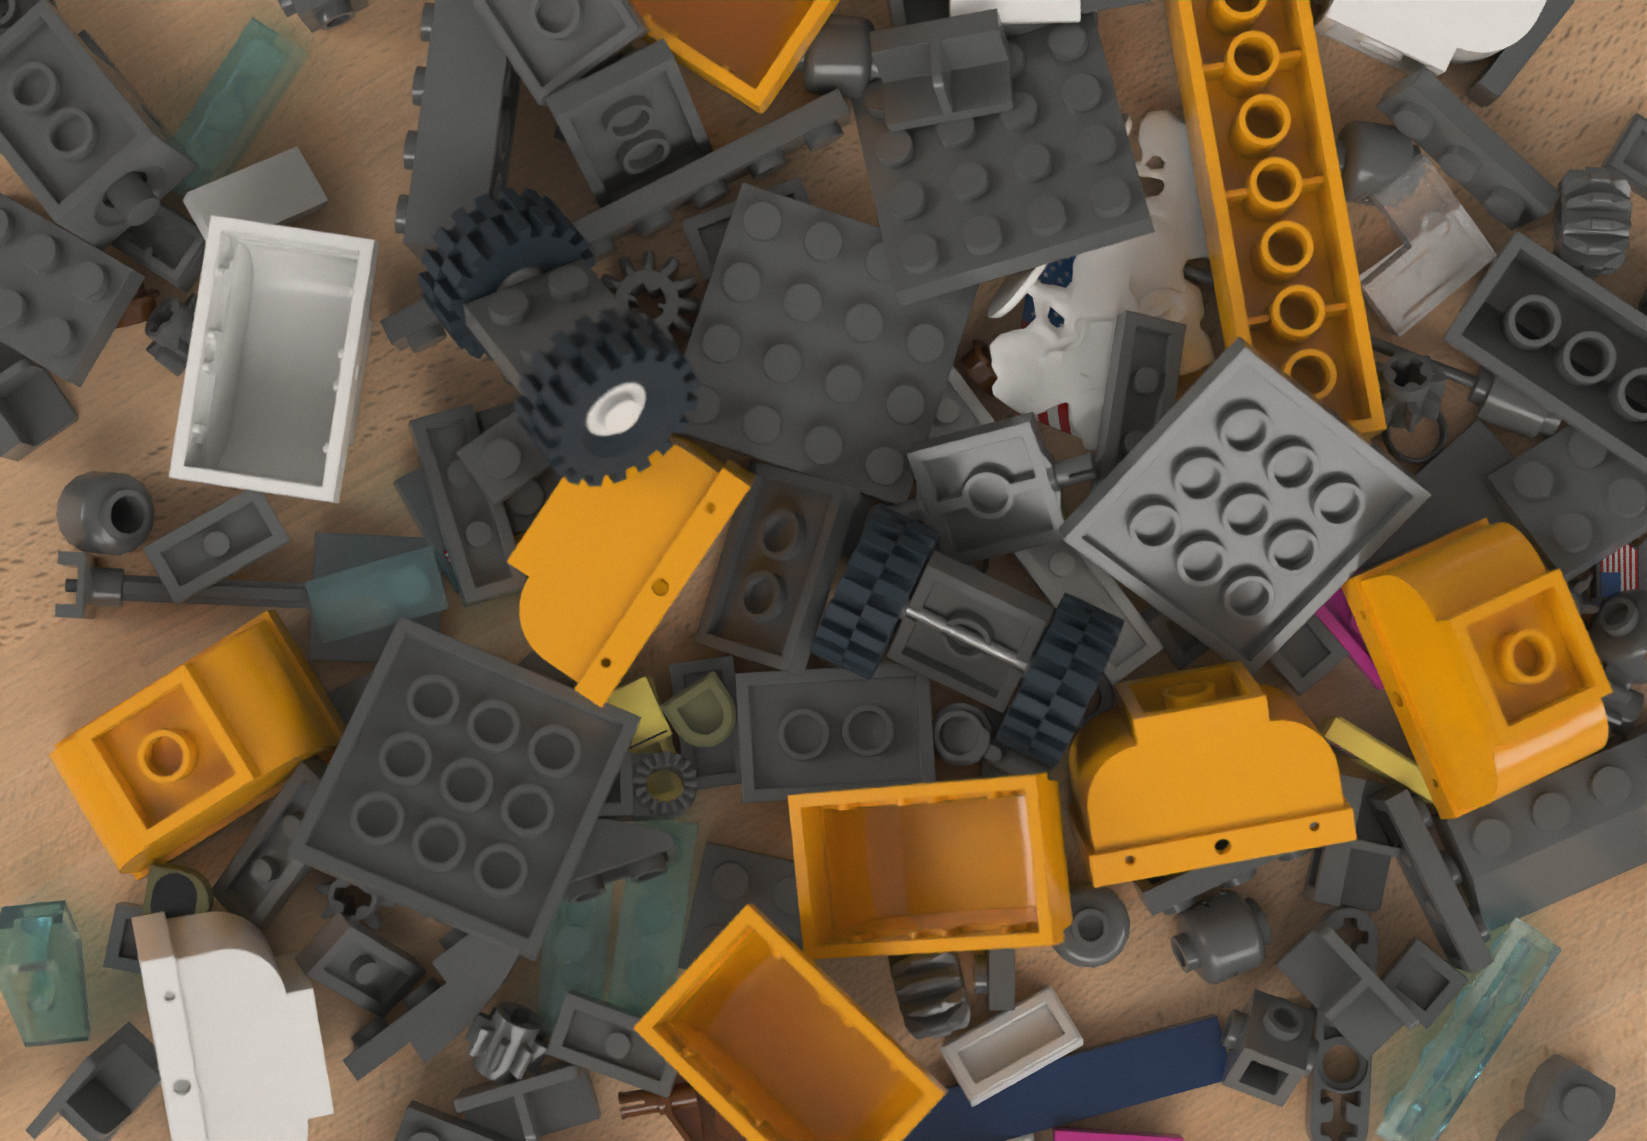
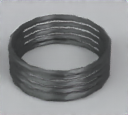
[1382,410,1448,464]

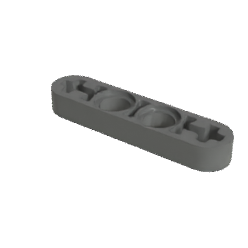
[1305,905,1378,1141]

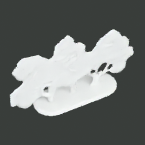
[988,109,1216,450]

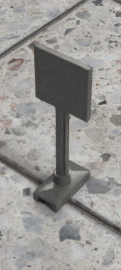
[55,532,442,663]

